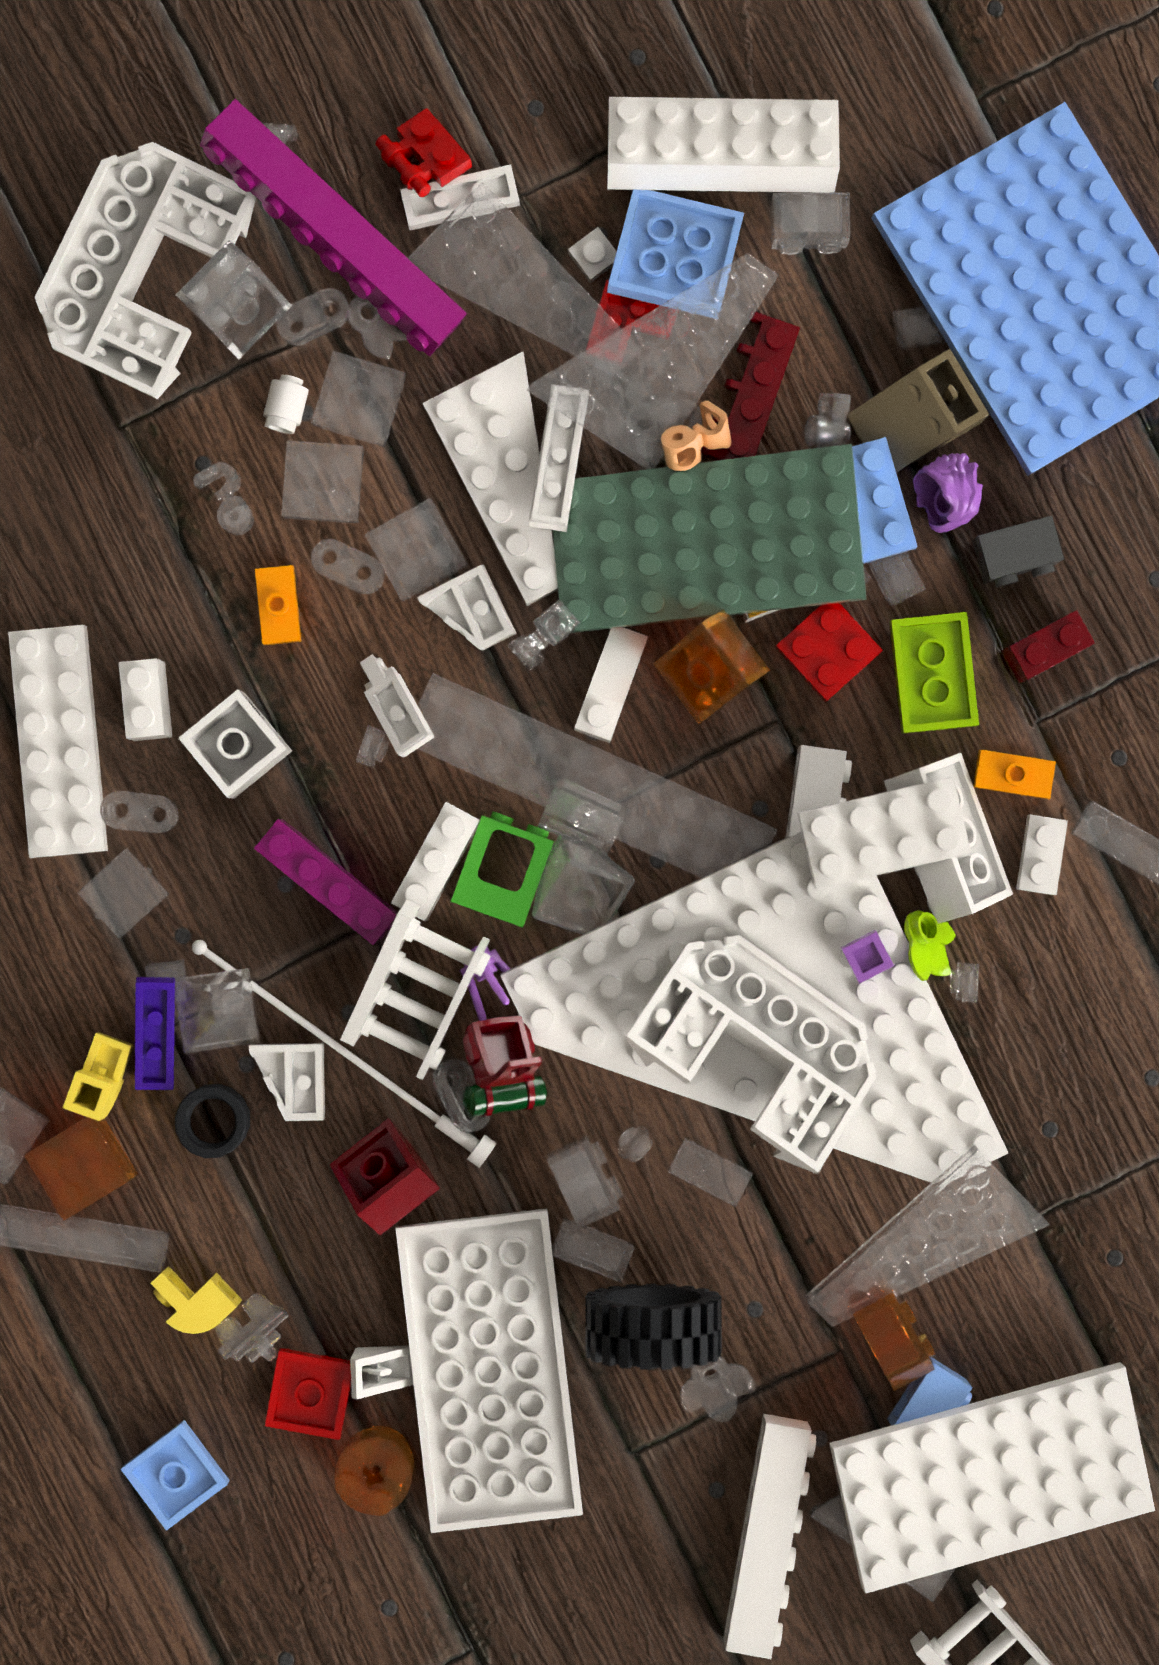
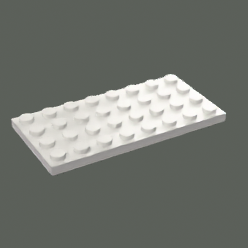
[396,1208,583,1533]
[829,1362,1155,1594]

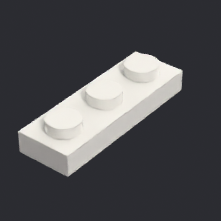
[400,165,520,230]

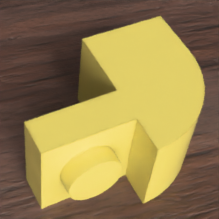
[63,1032,134,1121]
[151,1266,242,1334]

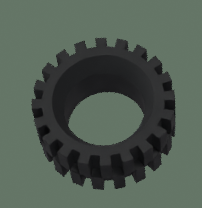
[585,1284,722,1370]

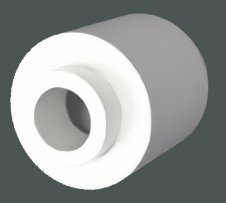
[263,375,309,434]

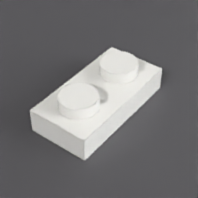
[1016,815,1068,895]

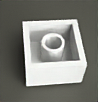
[179,689,292,799]

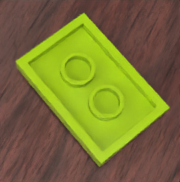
[889,612,979,734]

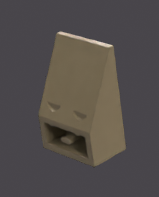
[845,349,989,474]

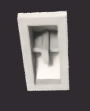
[350,1345,414,1399]

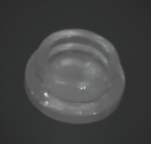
[618,1126,653,1162]

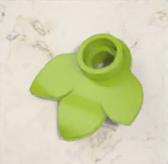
[904,910,956,981]

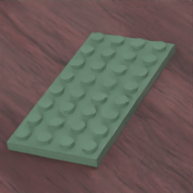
[553,444,867,634]

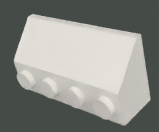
[884,753,1013,924]

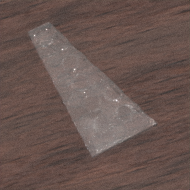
[408,182,642,377]
[805,1144,1050,1327]

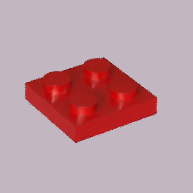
[775,603,883,702]
[265,1348,351,1440]

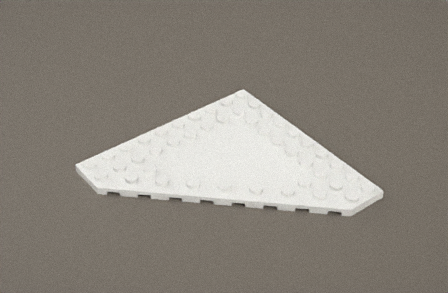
[500,832,1008,1186]

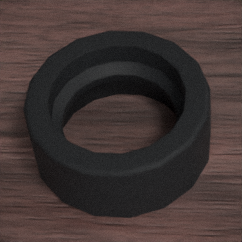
[175,1084,250,1159]

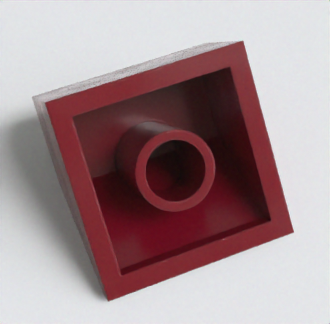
[329,1118,440,1235]

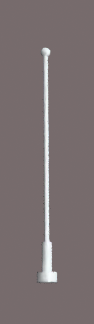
[192,940,497,1168]

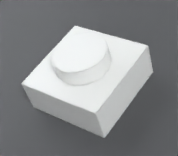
[568,227,617,283]

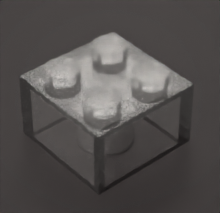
[176,240,292,360]

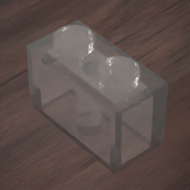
[770,192,850,254]
[546,1135,624,1229]

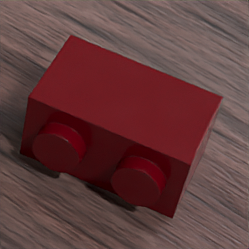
[1001,610,1095,684]

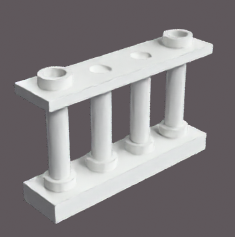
[340,899,491,1080]
[910,1580,1054,1665]

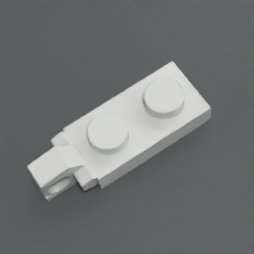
[360,654,434,757]

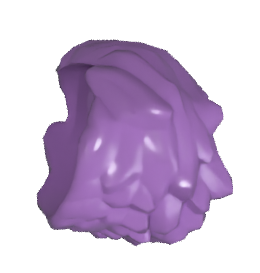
[913,453,983,533]

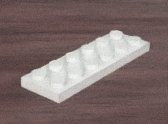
[8,625,108,858]

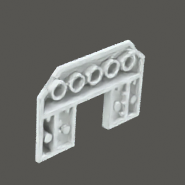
[35,142,256,399]
[625,935,877,1173]

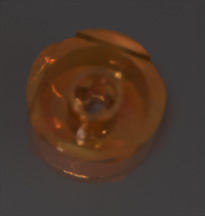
[334,1426,415,1516]

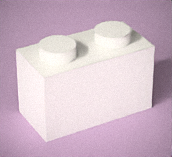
[119,658,172,741]

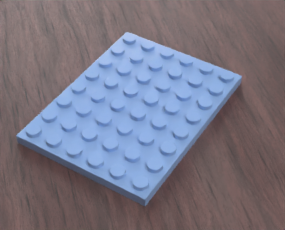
[871,102,1159,476]

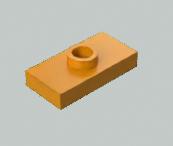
[255,565,302,645]
[973,750,1056,799]

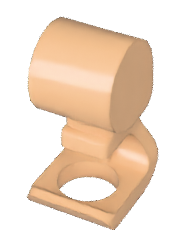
[661,401,732,471]

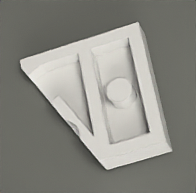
[417,565,517,650]
[249,1043,325,1121]

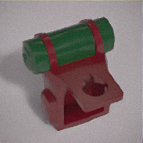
[462,1016,547,1117]

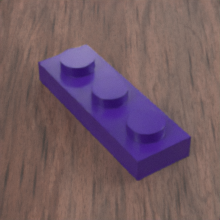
[135,977,175,1090]

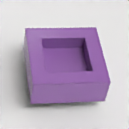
[841,930,894,983]

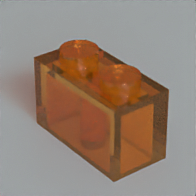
[853,1292,935,1391]

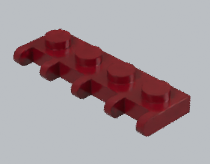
[701,311,800,461]

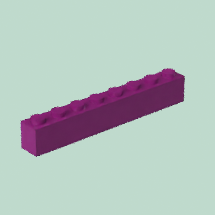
[200,99,467,357]

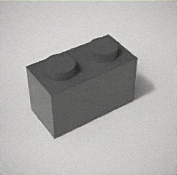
[972,515,1064,588]

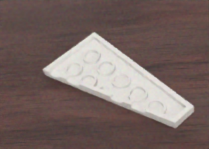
[423,352,558,606]

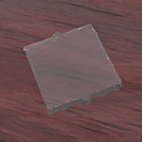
[78,848,169,939]

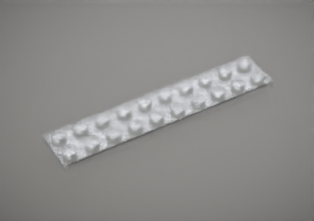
[418,673,778,878]

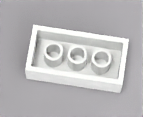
[797,777,971,889]

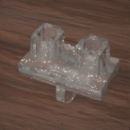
[215,1293,289,1363]

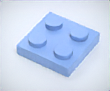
[120,1420,230,1531]

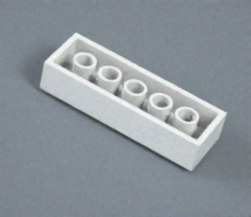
[607,97,840,193]

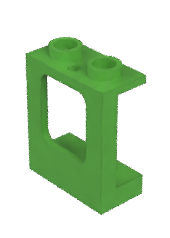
[451,811,554,928]

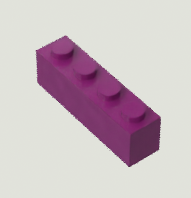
[254,819,398,945]

